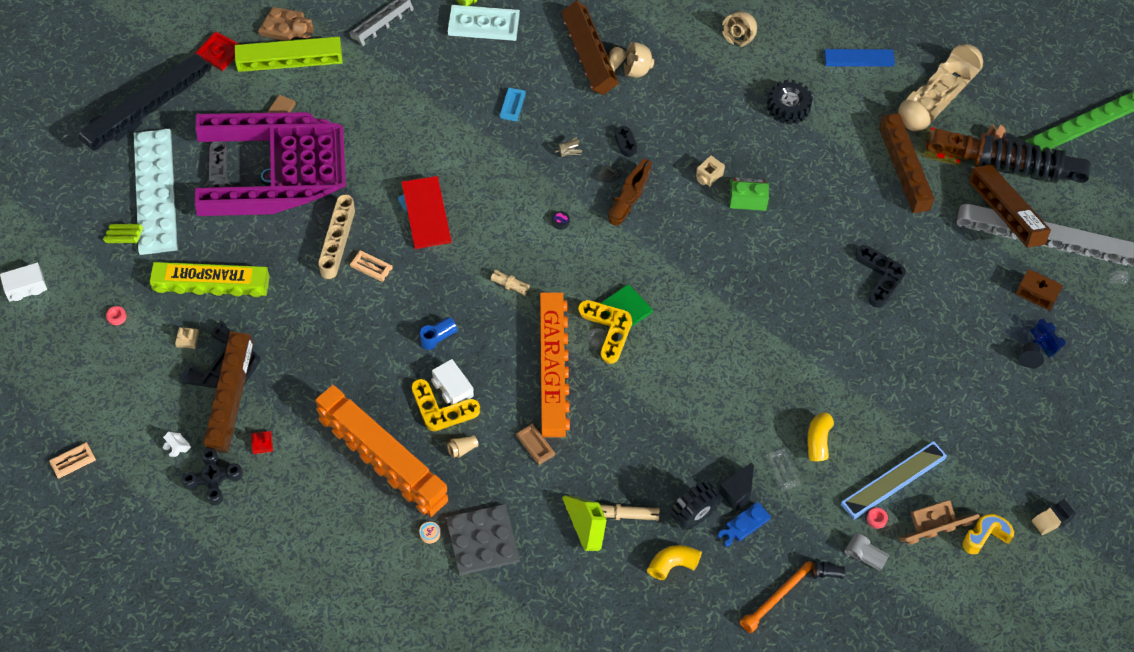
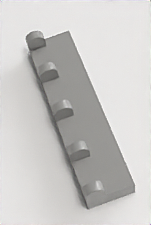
[349,0,414,47]

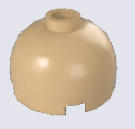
[722,11,757,47]
[624,42,654,78]

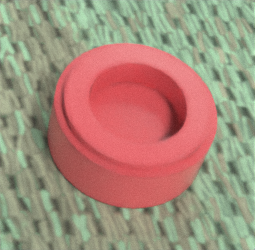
[106,306,127,325]
[867,508,888,529]

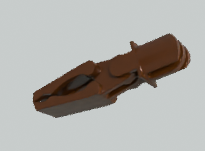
[608,159,652,226]

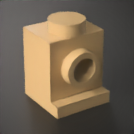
[696,156,725,187]

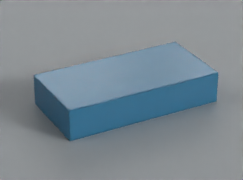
[500,88,526,121]

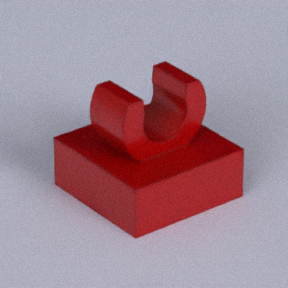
[251,431,273,454]

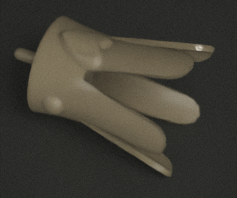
[555,137,582,157]

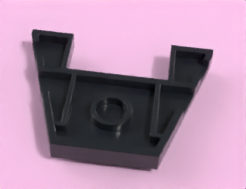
[179,320,261,388]

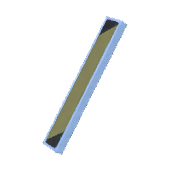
[841,442,947,520]

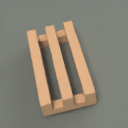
[350,250,392,282]
[49,442,96,479]

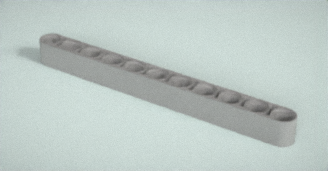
[957,204,1134,267]

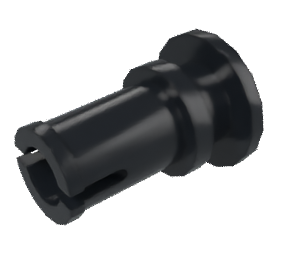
[812,558,845,579]

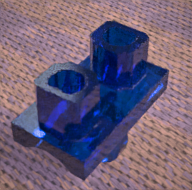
[1030,319,1066,358]

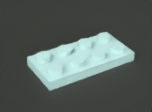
[448,5,520,41]

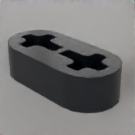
[615,126,637,157]

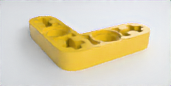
[579,300,632,364]
[412,379,480,431]

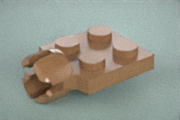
[258,7,314,41]

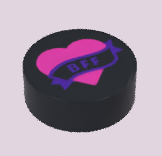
[552,211,570,230]

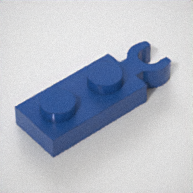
[718,502,771,547]

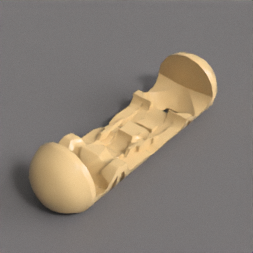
[898,44,983,131]

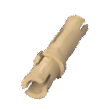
[600,504,659,521]

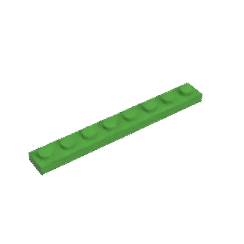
[1025,91,1134,150]

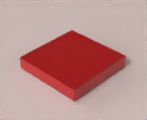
[194,31,241,71]

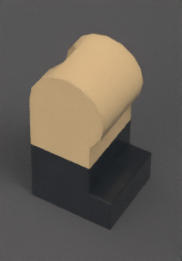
[1032,499,1076,535]

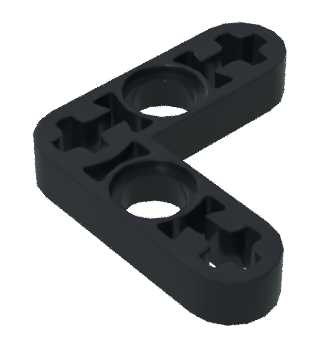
[856,245,906,308]

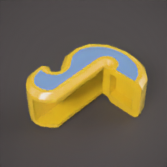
[962,514,1014,554]

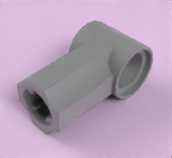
[845,533,890,571]

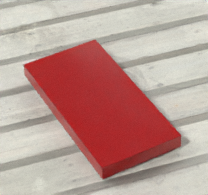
[402,176,451,249]

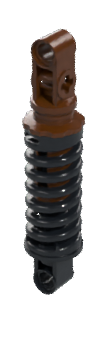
[928,129,1091,183]

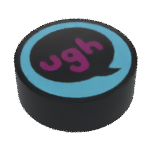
[260,168,271,186]

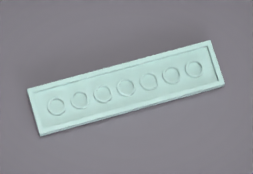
[134,129,178,255]

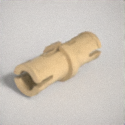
[491,270,530,296]

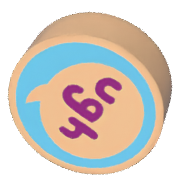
[419,522,440,543]

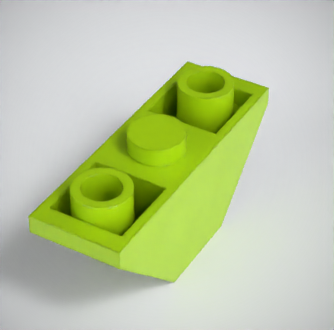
[562,496,607,551]

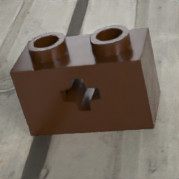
[1015,269,1063,311]

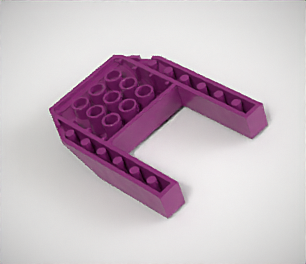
[195,112,346,216]

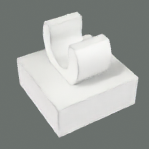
[163,432,191,457]

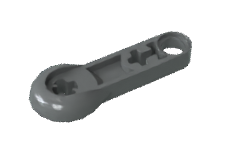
[203,141,232,188]

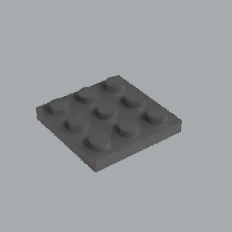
[446,504,520,576]

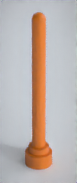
[740,561,813,633]

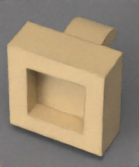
[175,327,199,349]

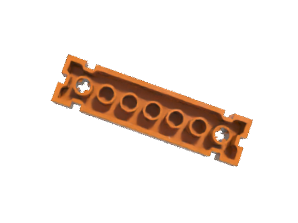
[316,385,448,517]

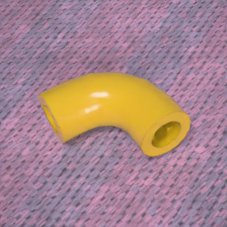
[807,412,834,461]
[647,545,702,580]

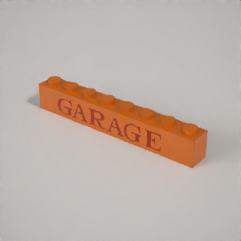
[540,293,570,437]

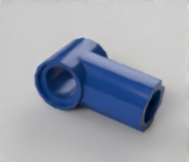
[420,317,457,350]

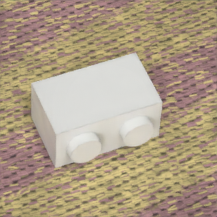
[0,263,47,302]
[431,359,474,405]

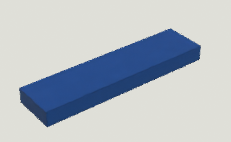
[824,49,895,67]

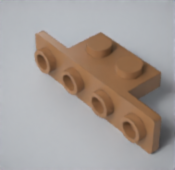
[898,500,980,545]

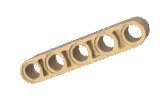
[319,195,355,279]

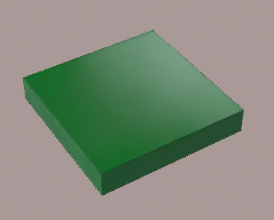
[600,284,653,330]

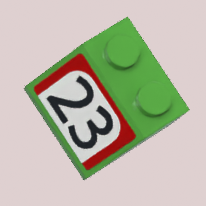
[730,177,769,211]

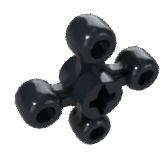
[181,448,243,506]

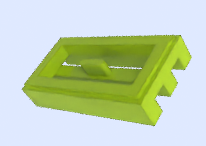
[103,224,143,243]

